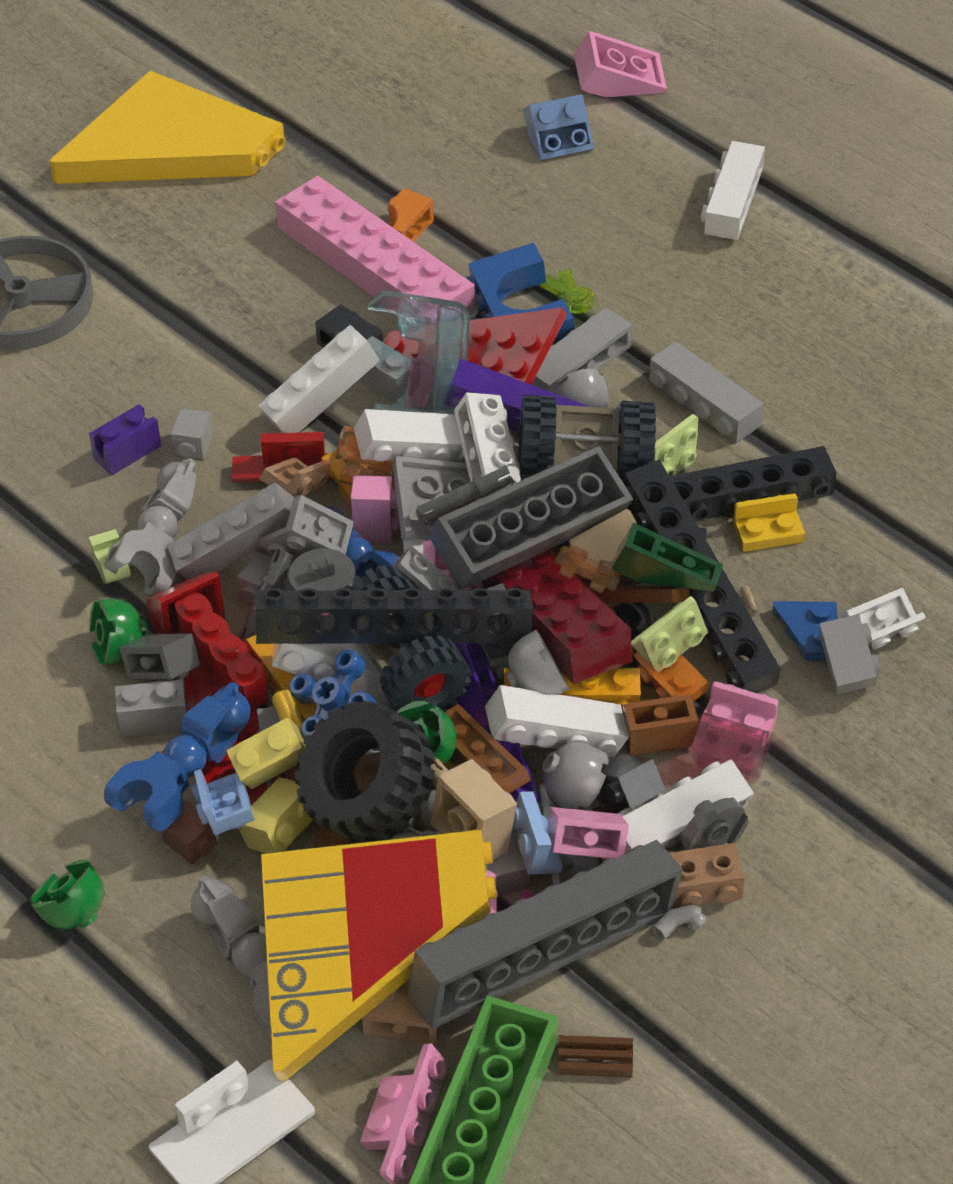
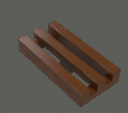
[557,1035,633,1078]

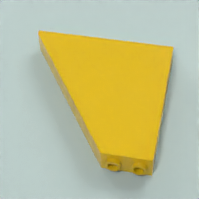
[49,71,285,184]

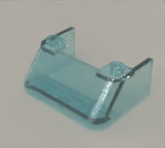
[368,290,470,414]

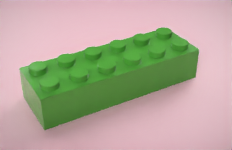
[409,995,558,1184]

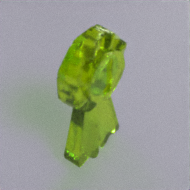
[539,269,596,314]

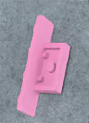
[360,1044,449,1184]

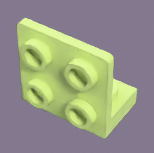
[653,414,698,476]
[631,597,708,673]

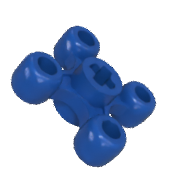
[289,649,378,739]

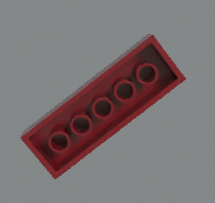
[481,550,633,684]

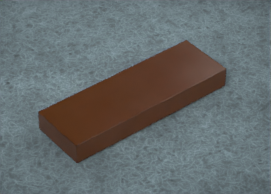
[590,586,690,603]

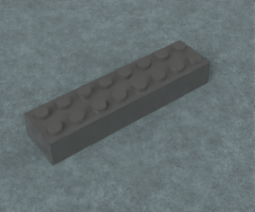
[408,839,683,1029]

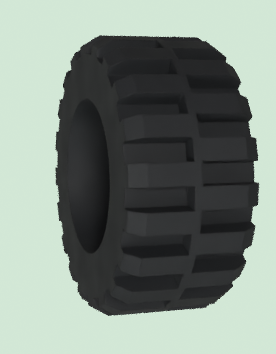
[295,701,435,843]

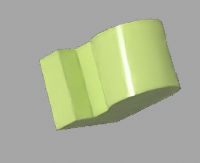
[88,529,131,584]

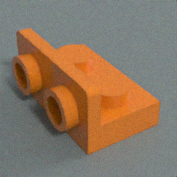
[633,652,710,702]

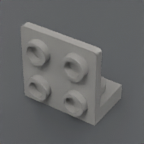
[258,495,354,562]

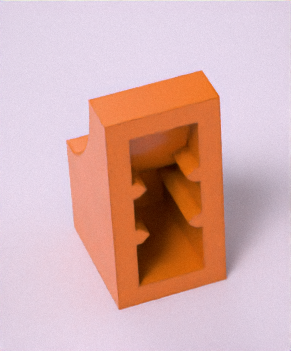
[388,188,434,242]

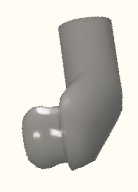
[651,904,706,941]

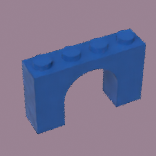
[466,243,575,345]

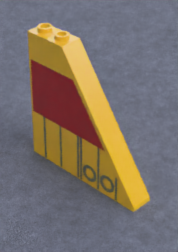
[261,830,496,1081]

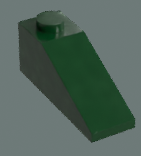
[611,523,723,591]

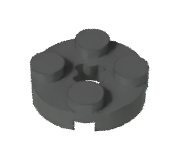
[678,797,748,850]

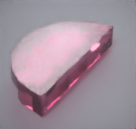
[404,357,434,412]

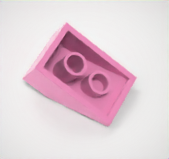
[574,31,667,97]

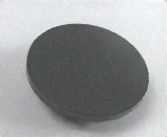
[289,548,355,590]

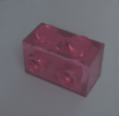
[691,712,771,780]

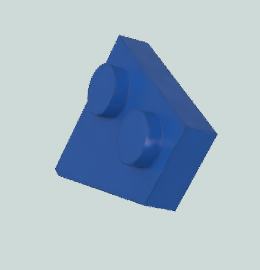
[772,601,838,661]

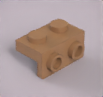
[259,457,331,498]

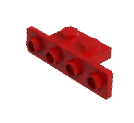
[232,432,334,483]

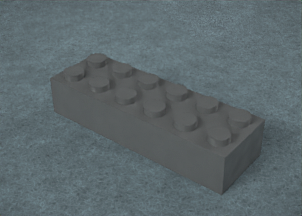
[428,446,633,590]

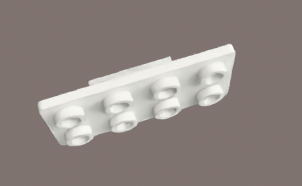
[149,1060,315,1184]

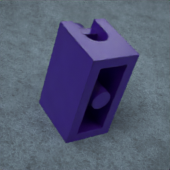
[89,404,162,476]

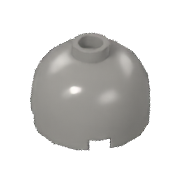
[547,368,609,408]
[506,630,569,695]
[542,742,609,810]

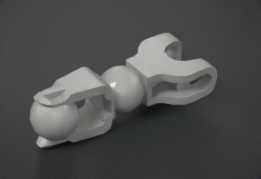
[104,458,197,597]
[191,875,272,1040]

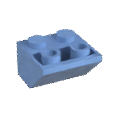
[523,94,594,160]

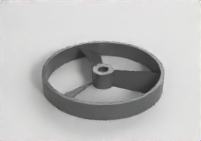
[0,236,93,350]

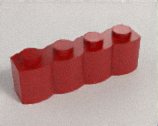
[175,592,268,711]

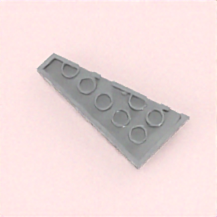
[392,456,533,540]

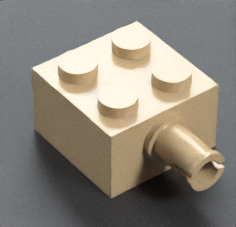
[431,759,517,860]

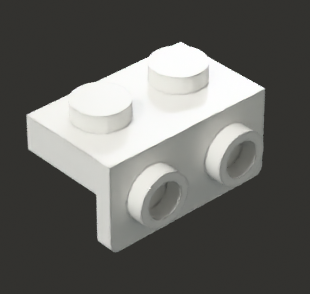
[843,588,926,650]

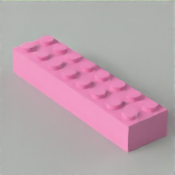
[275,176,475,328]

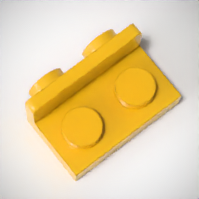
[733,494,805,552]

